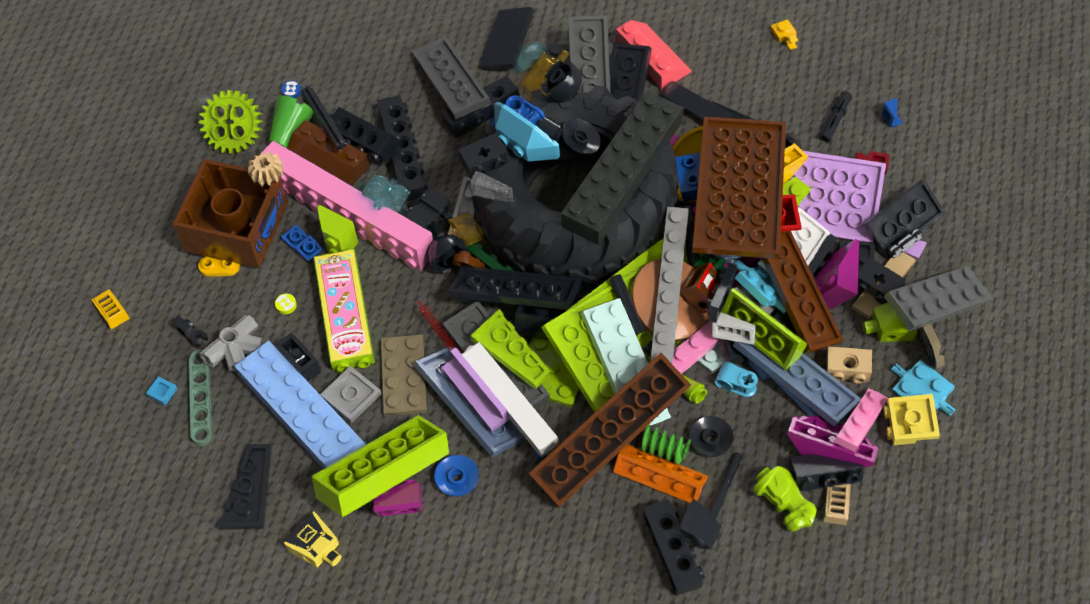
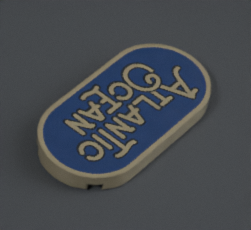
[917,324,945,369]

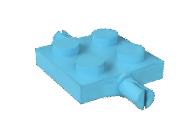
[734,259,787,315]
[891,360,956,416]

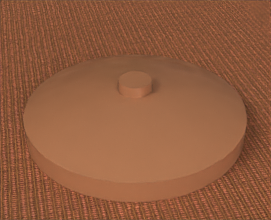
[630,258,709,342]

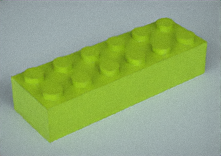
[312,415,449,517]

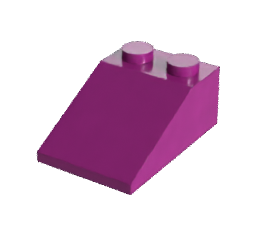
[814,239,859,309]

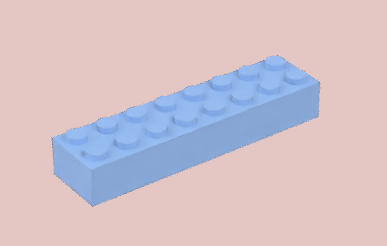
[235,340,366,469]

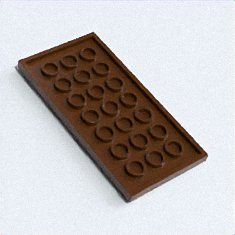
[692,116,786,259]

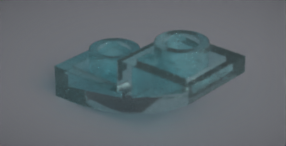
[514,41,547,72]

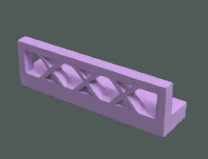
[441,347,510,432]

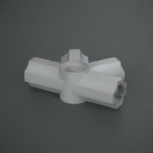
[200,315,263,372]

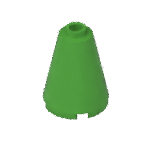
[269,95,314,149]

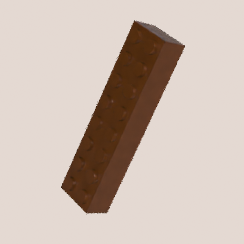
[529,353,691,507]

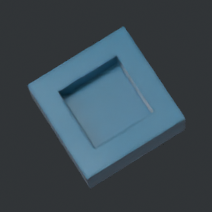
[146,376,177,406]

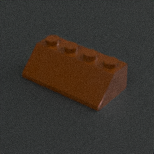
[288,120,370,186]

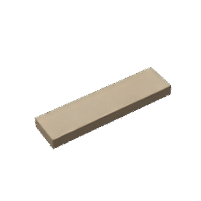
[852,252,916,319]

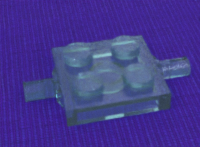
[361,174,410,213]

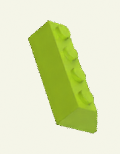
[721,288,807,370]

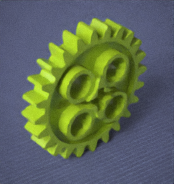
[199,90,263,154]

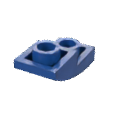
[281,224,324,263]

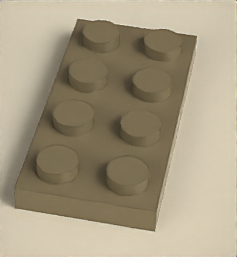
[381,335,427,416]

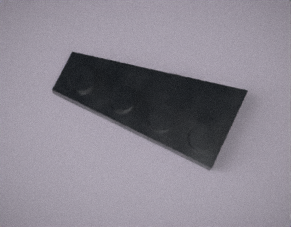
[218,444,272,530]

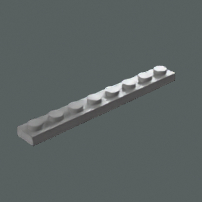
[650,207,689,364]

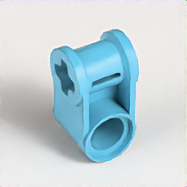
[714,362,758,397]

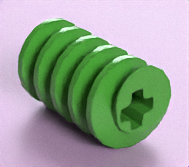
[642,424,691,465]

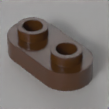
[452,251,485,268]

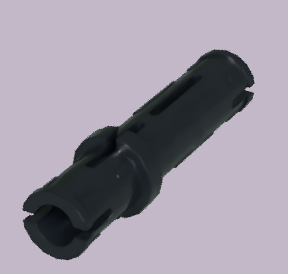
[819,91,852,143]

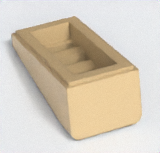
[824,484,851,526]

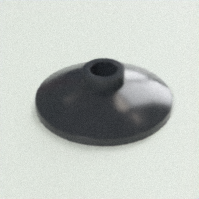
[562,118,600,155]
[689,416,733,457]

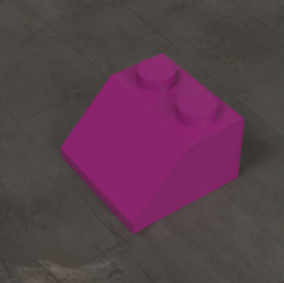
[374,480,423,517]

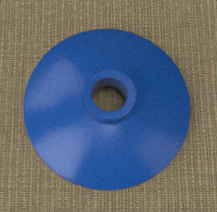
[435,455,479,496]

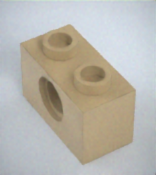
[826,346,872,384]

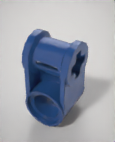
[506,96,545,125]

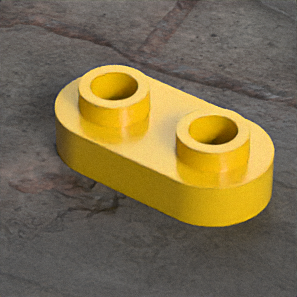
[198,257,240,276]

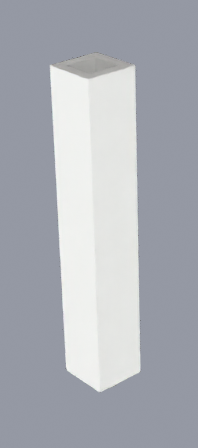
[462,342,559,458]

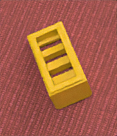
[92,289,130,329]

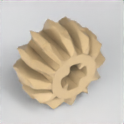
[248,151,283,186]

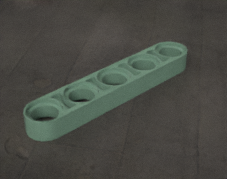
[189,350,212,446]

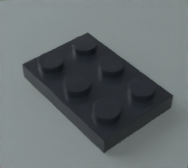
[609,43,652,103]

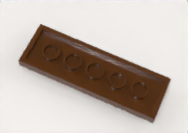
[762,231,844,354]

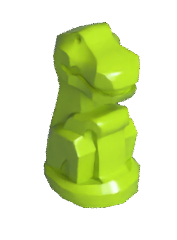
[752,466,816,532]

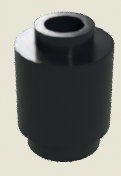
[536,117,564,145]

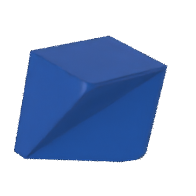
[882,98,903,128]

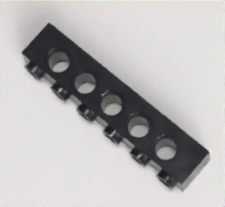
[378,95,428,202]

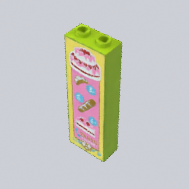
[314,249,375,372]

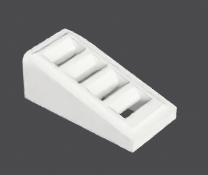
[712,313,756,345]

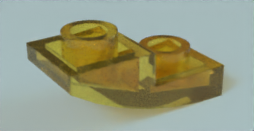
[448,212,485,246]

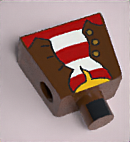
[680,262,722,314]

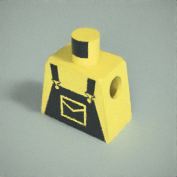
[284,512,341,567]

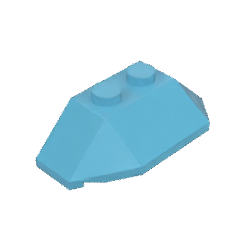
[494,102,560,161]

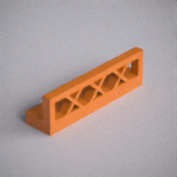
[613,444,708,503]

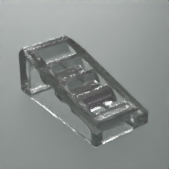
[470,171,514,203]

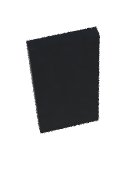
[479,7,534,71]
[862,179,945,258]

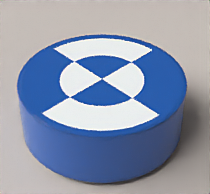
[281,81,301,98]

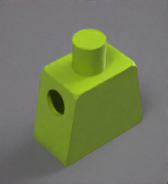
[862,303,917,342]

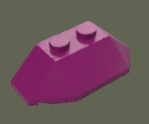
[787,416,878,468]

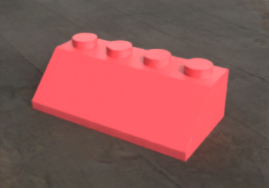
[616,20,692,90]

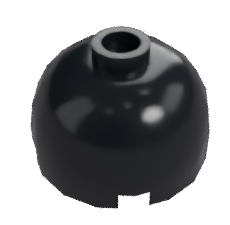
[541,59,582,101]
[428,234,470,274]

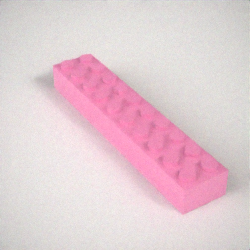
[263,141,433,271]

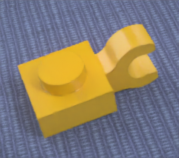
[771,19,798,50]

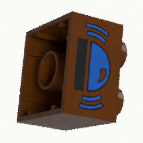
[172,159,288,268]

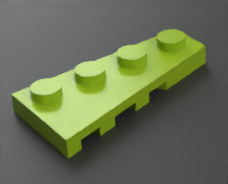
[471,309,550,389]

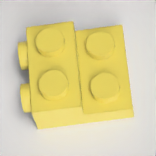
[883,394,940,445]

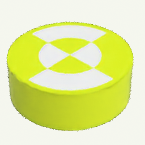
[275,294,297,314]

